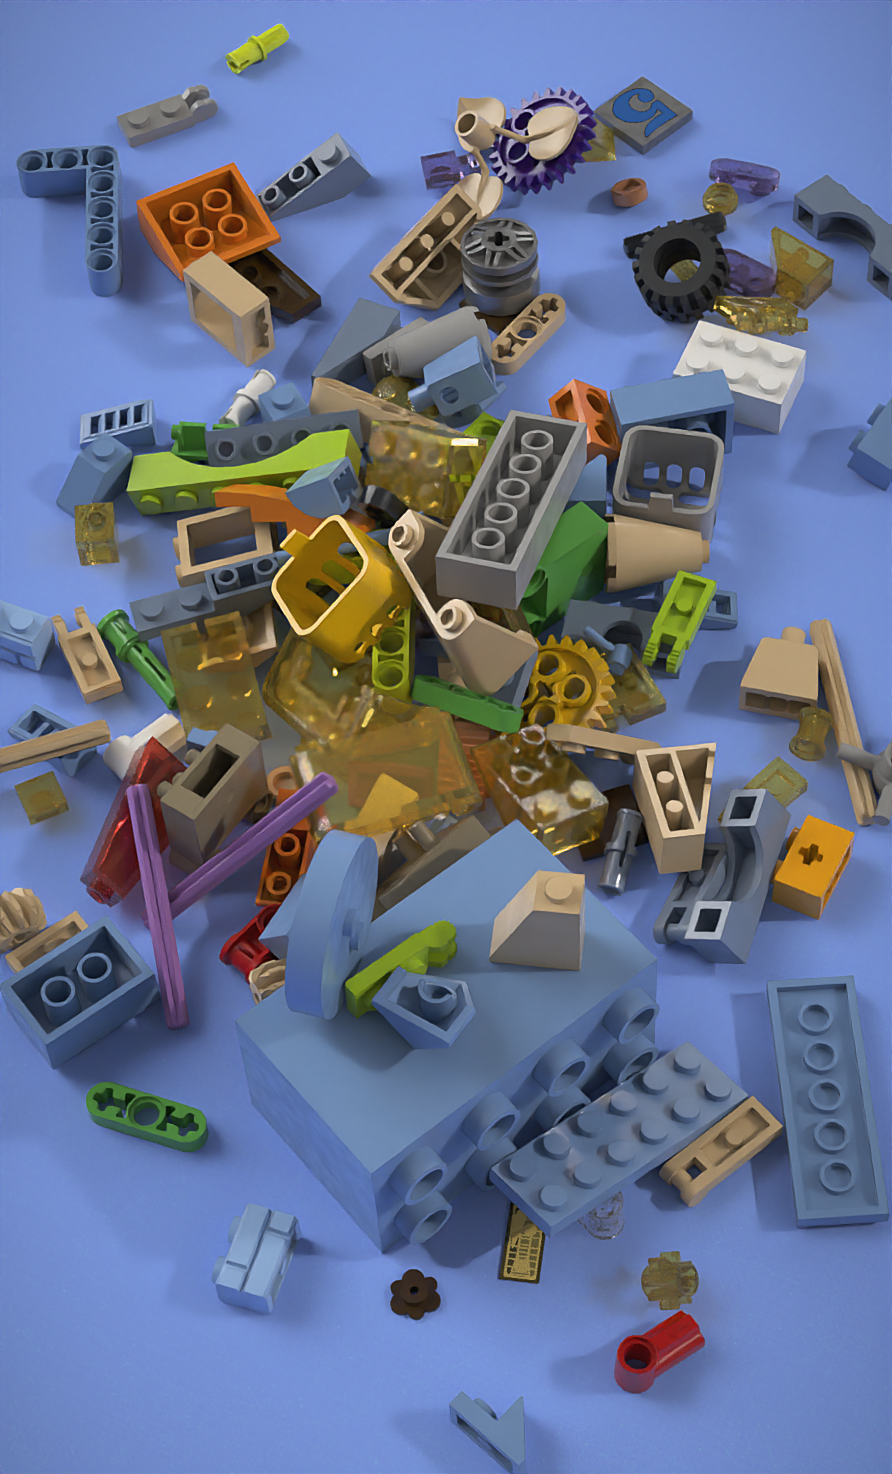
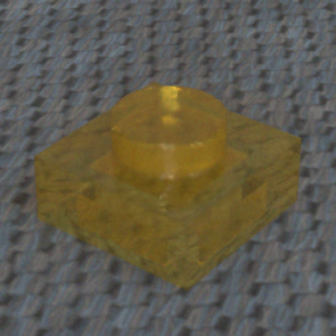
[14,771,69,825]

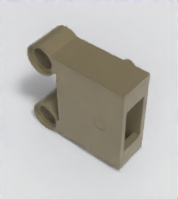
[157,723,274,875]
[371,815,492,923]

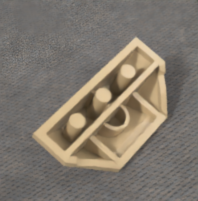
[369,184,482,311]

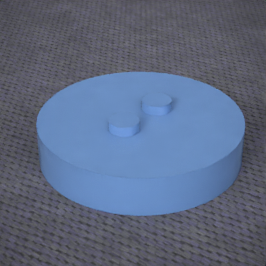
[285,829,378,1020]

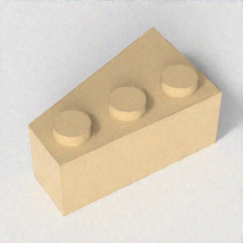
[632,742,716,874]

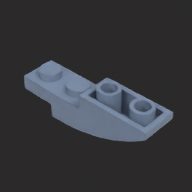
[129,551,282,642]

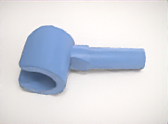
[583,626,633,676]

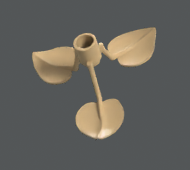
[455,97,579,222]

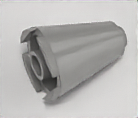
[383,306,492,378]

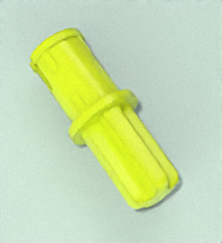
[225,24,289,74]

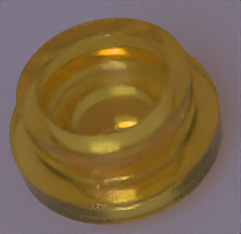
[702,182,738,216]

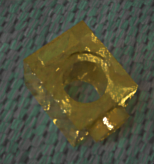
[74,502,120,566]

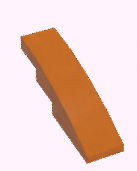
[214,484,376,537]

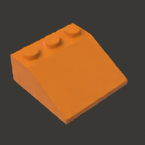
[136,162,281,282]

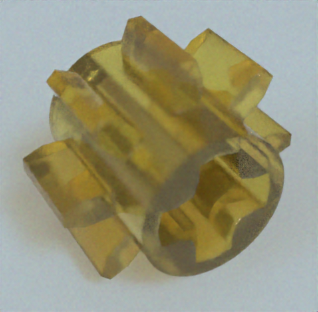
[641,1251,699,1311]

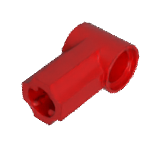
[614,1310,705,1393]

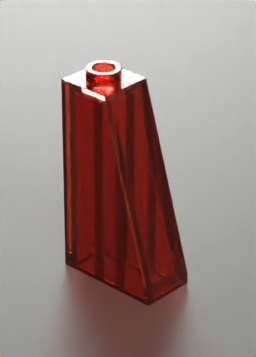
[80,736,187,908]

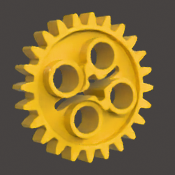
[491,635,616,761]

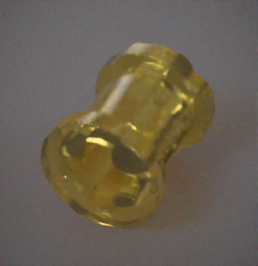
[789,707,834,761]

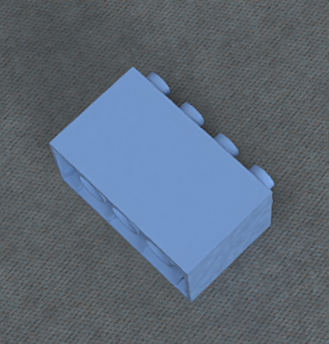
[235,819,660,1253]

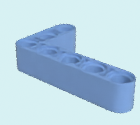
[16,145,123,297]

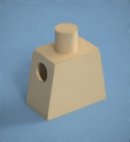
[738,626,819,723]

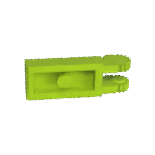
[642,570,717,674]
[345,919,457,1019]

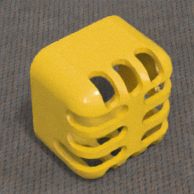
[271,515,413,664]

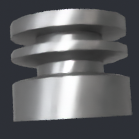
[460,217,540,316]

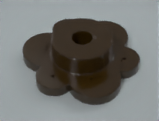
[390,1269,441,1320]

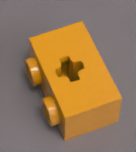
[771,815,855,920]

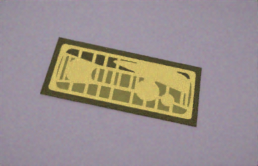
[499,1201,546,1284]

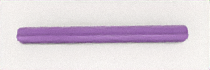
[141,772,339,930]
[126,784,190,1030]

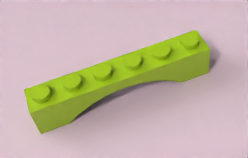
[127,429,362,515]

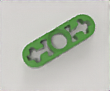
[410,674,524,733]
[86,1082,209,1152]

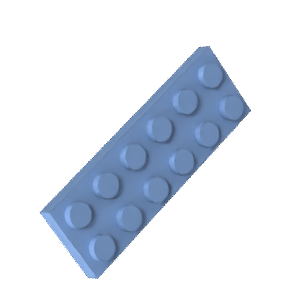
[766,975,889,1227]
[489,1041,749,1238]

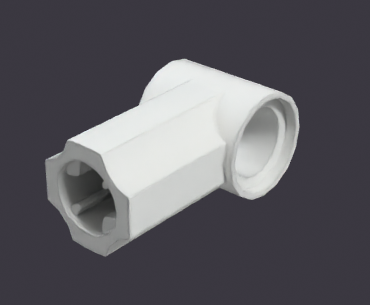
[103,713,188,787]

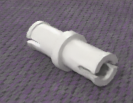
[219,369,276,426]

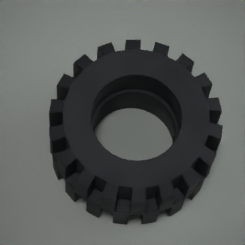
[632,219,731,323]

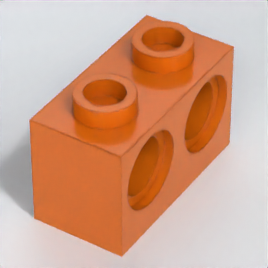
[548,379,622,466]

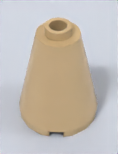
[603,514,710,593]

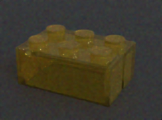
[365,420,487,519]
[160,611,273,741]

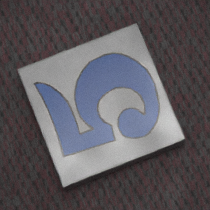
[593,76,693,155]

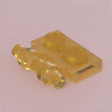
[714,296,808,336]
[573,643,667,734]

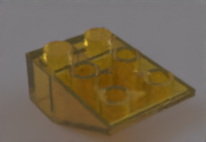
[469,723,609,856]

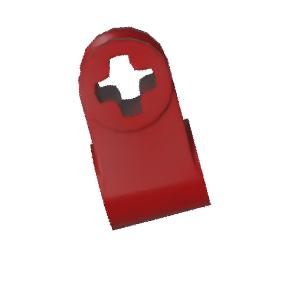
[219,903,281,985]

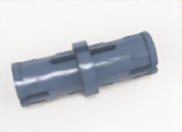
[597,809,644,896]

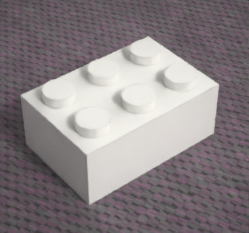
[673,320,806,434]

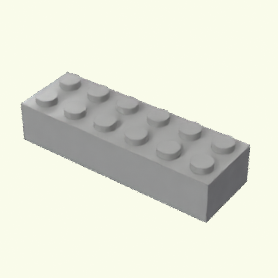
[435,410,587,610]

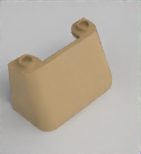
[388,509,539,696]

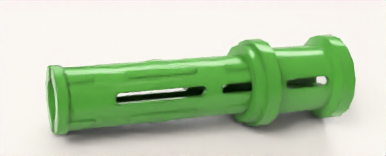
[97,609,189,711]

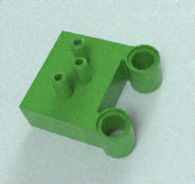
[519,501,609,638]

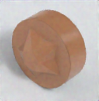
[611,178,648,207]

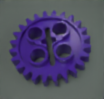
[489,87,597,195]

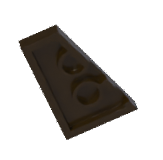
[228,248,322,324]

